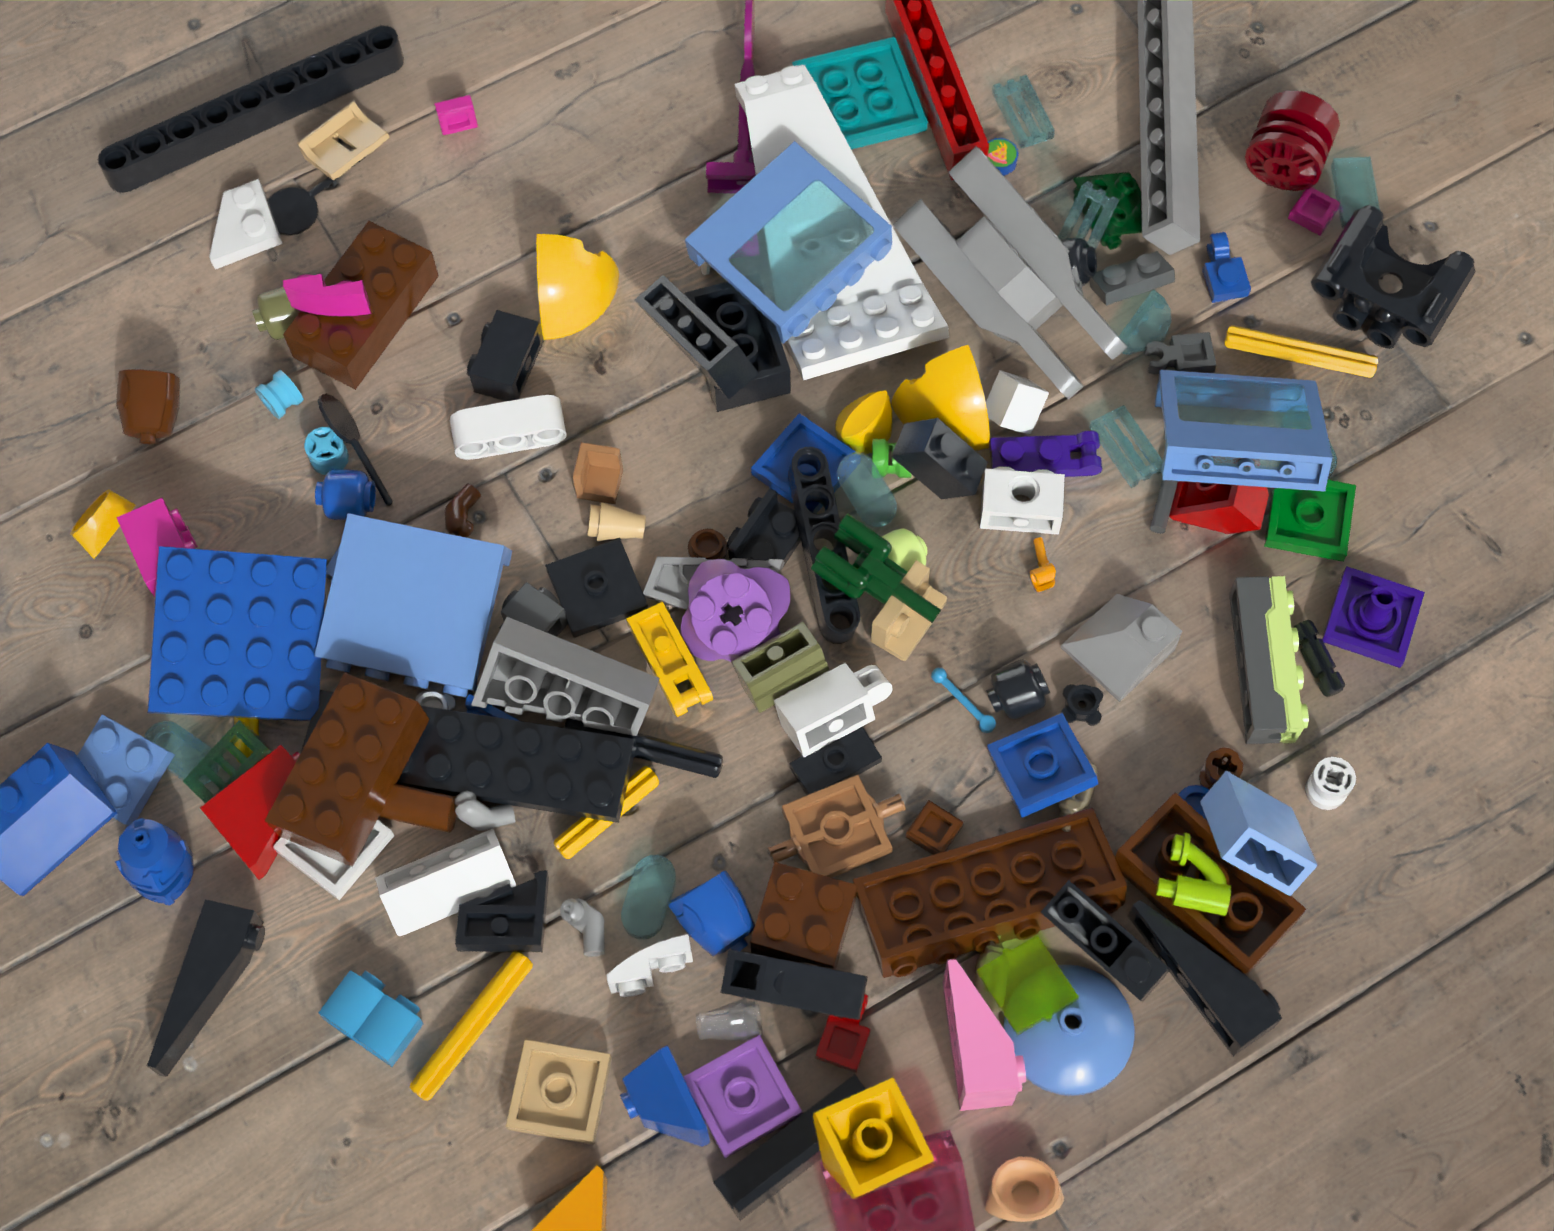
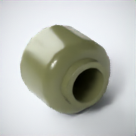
[252,287,301,340]

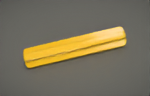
[554,766,659,859]

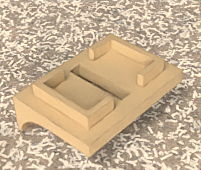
[297,101,390,181]

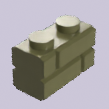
[731,621,830,713]

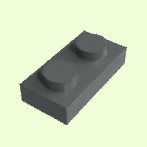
[1090,251,1175,306]

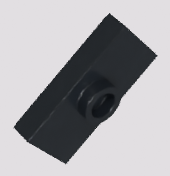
[789,727,882,795]

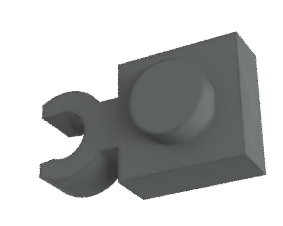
[1144,332,1217,374]

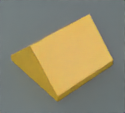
[813,1077,935,1199]

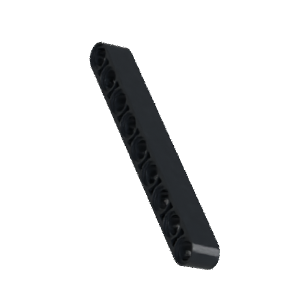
[98,25,404,193]

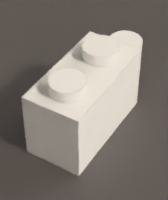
[774,663,893,757]

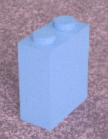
[1200,771,1318,896]

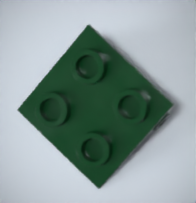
[1073,172,1142,250]

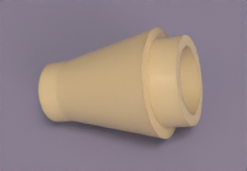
[587,502,646,541]

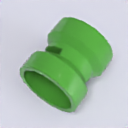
[872,439,912,478]

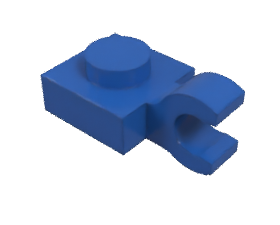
[1202,232,1251,303]

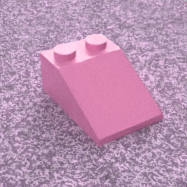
[943,959,1026,1111]

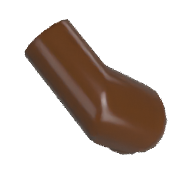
[445,483,481,538]

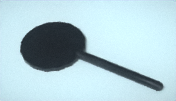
[267,156,366,236]
[318,393,393,506]

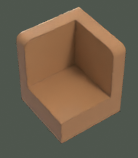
[573,442,623,504]

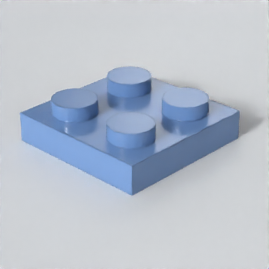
[77,714,175,826]

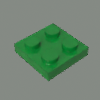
[1264,480,1356,562]

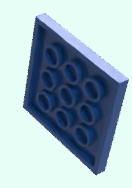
[147,546,327,722]

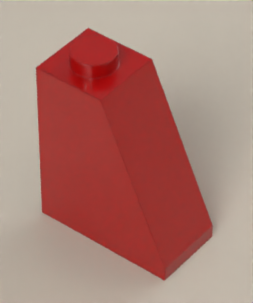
[200,744,300,880]

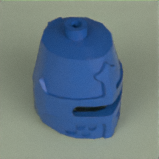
[115,818,193,905]
[668,870,755,956]

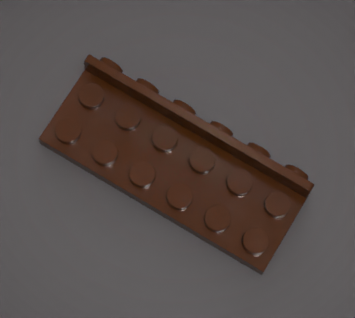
[853,808,1127,978]

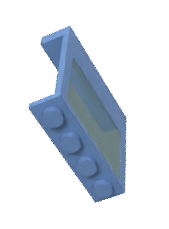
[685,141,892,344]
[1155,370,1333,491]

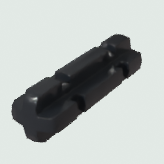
[1294,620,1345,697]

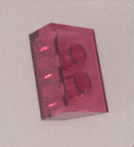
[820,1130,975,1231]

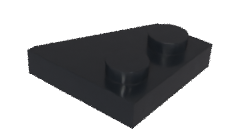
[455,870,549,952]

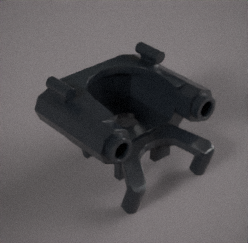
[1311,205,1475,349]

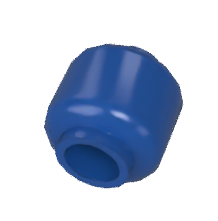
[315,469,376,520]

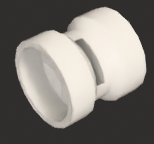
[1305,757,1356,810]

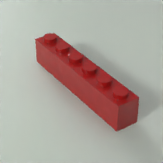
[885,0,989,180]

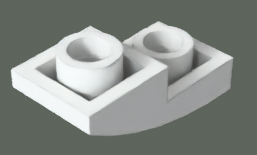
[607,934,693,997]

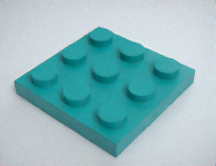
[792,37,928,150]

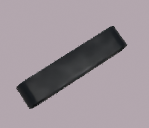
[788,447,860,644]

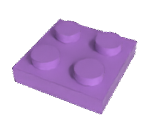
[683,1035,802,1158]

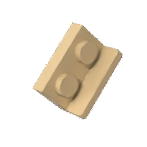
[871,560,947,661]

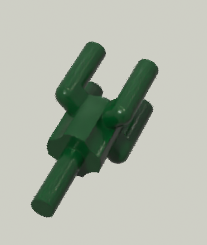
[810,513,941,623]

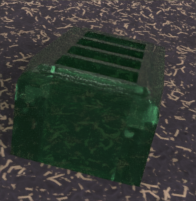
[183,720,273,803]

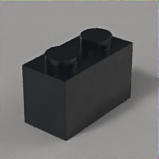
[467,310,544,401]
[891,418,988,500]

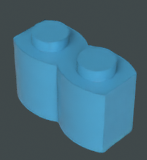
[318,970,424,1067]

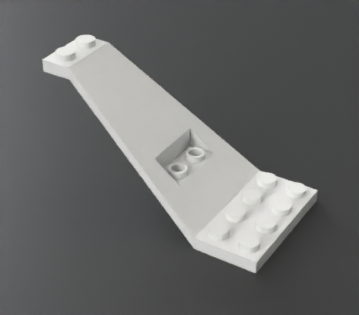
[734,65,949,380]

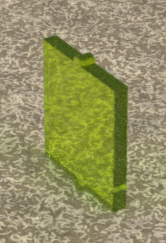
[977,935,1079,1036]

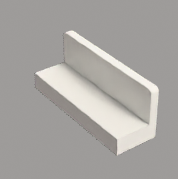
[375,829,516,936]

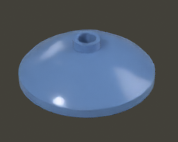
[1003,965,1135,1096]

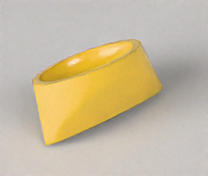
[835,390,892,454]
[70,489,136,559]

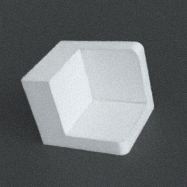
[986,371,1049,434]

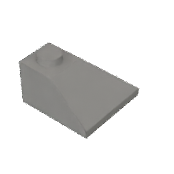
[1061,594,1182,702]

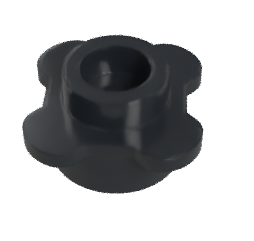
[1061,684,1103,726]

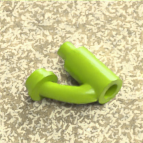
[1156,833,1231,916]

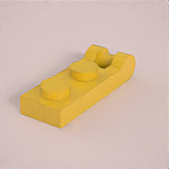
[626,602,713,718]

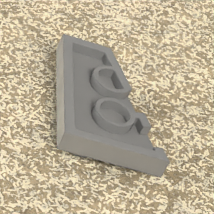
[643,557,785,625]

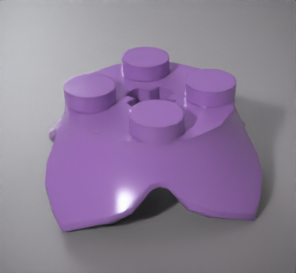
[680,559,790,663]

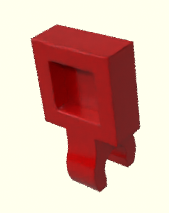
[815,994,871,1073]

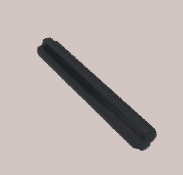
[564,719,723,778]

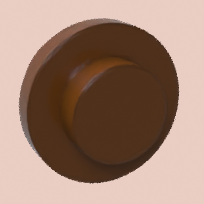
[688,528,728,559]

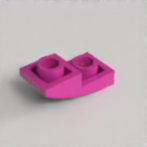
[283,274,371,316]

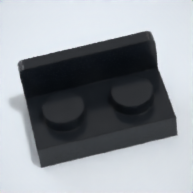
[726,488,801,569]

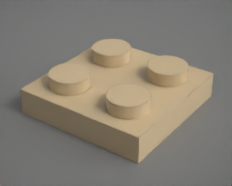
[506,1040,612,1145]

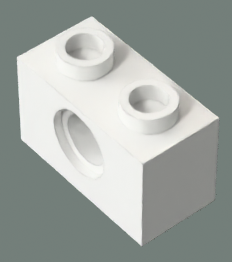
[980,467,1065,534]

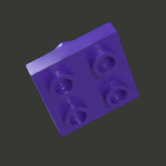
[1322,566,1425,668]

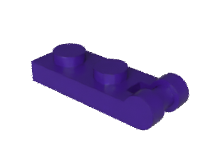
[989,431,1102,477]

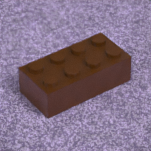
[283,221,439,390]
[265,673,430,867]
[1115,792,1307,976]

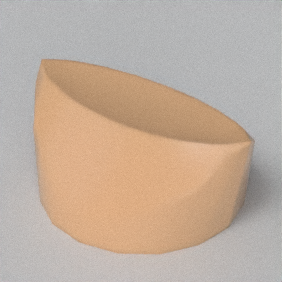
[985,1157,1064,1222]

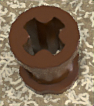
[1199,747,1243,790]

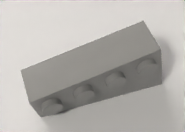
[471,617,660,736]

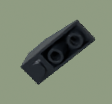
[1040,880,1172,1002]
[720,949,868,1020]

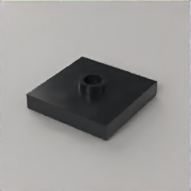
[545,538,648,638]

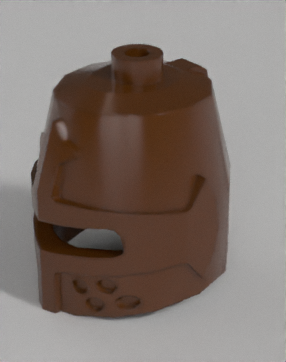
[116,369,180,445]

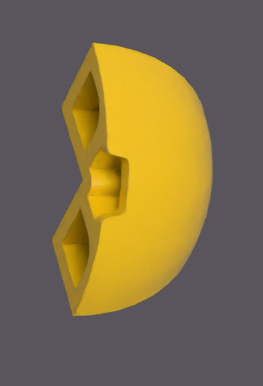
[536,234,619,340]
[891,345,990,451]

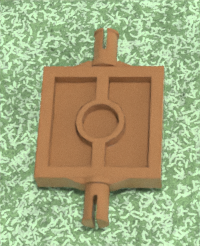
[768,775,906,878]

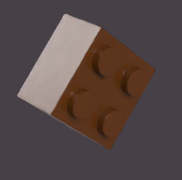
[750,862,857,970]

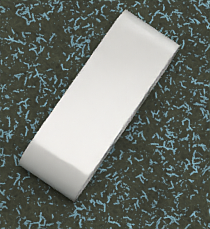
[450,395,566,460]

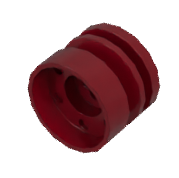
[1245,90,1340,191]

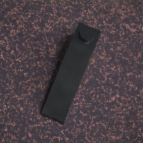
[635,275,759,400]
[147,899,265,1077]
[1128,900,1282,1057]

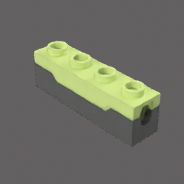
[1229,576,1309,744]

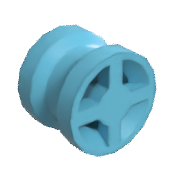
[255,370,304,419]
[304,427,349,475]

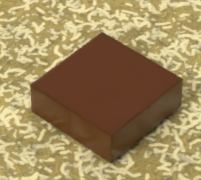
[905,800,964,855]

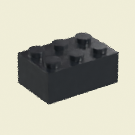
[685,274,791,412]

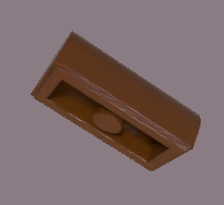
[379,784,457,833]

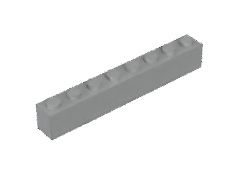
[1138,0,1200,255]

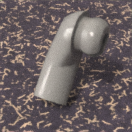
[454,791,515,831]
[560,898,605,957]

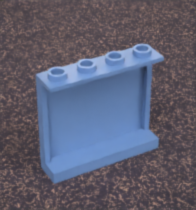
[314,513,512,698]

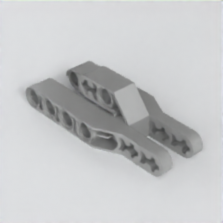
[893,146,1128,399]

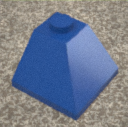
[620,1045,711,1147]

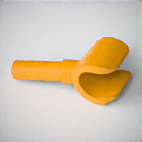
[1030,537,1056,592]

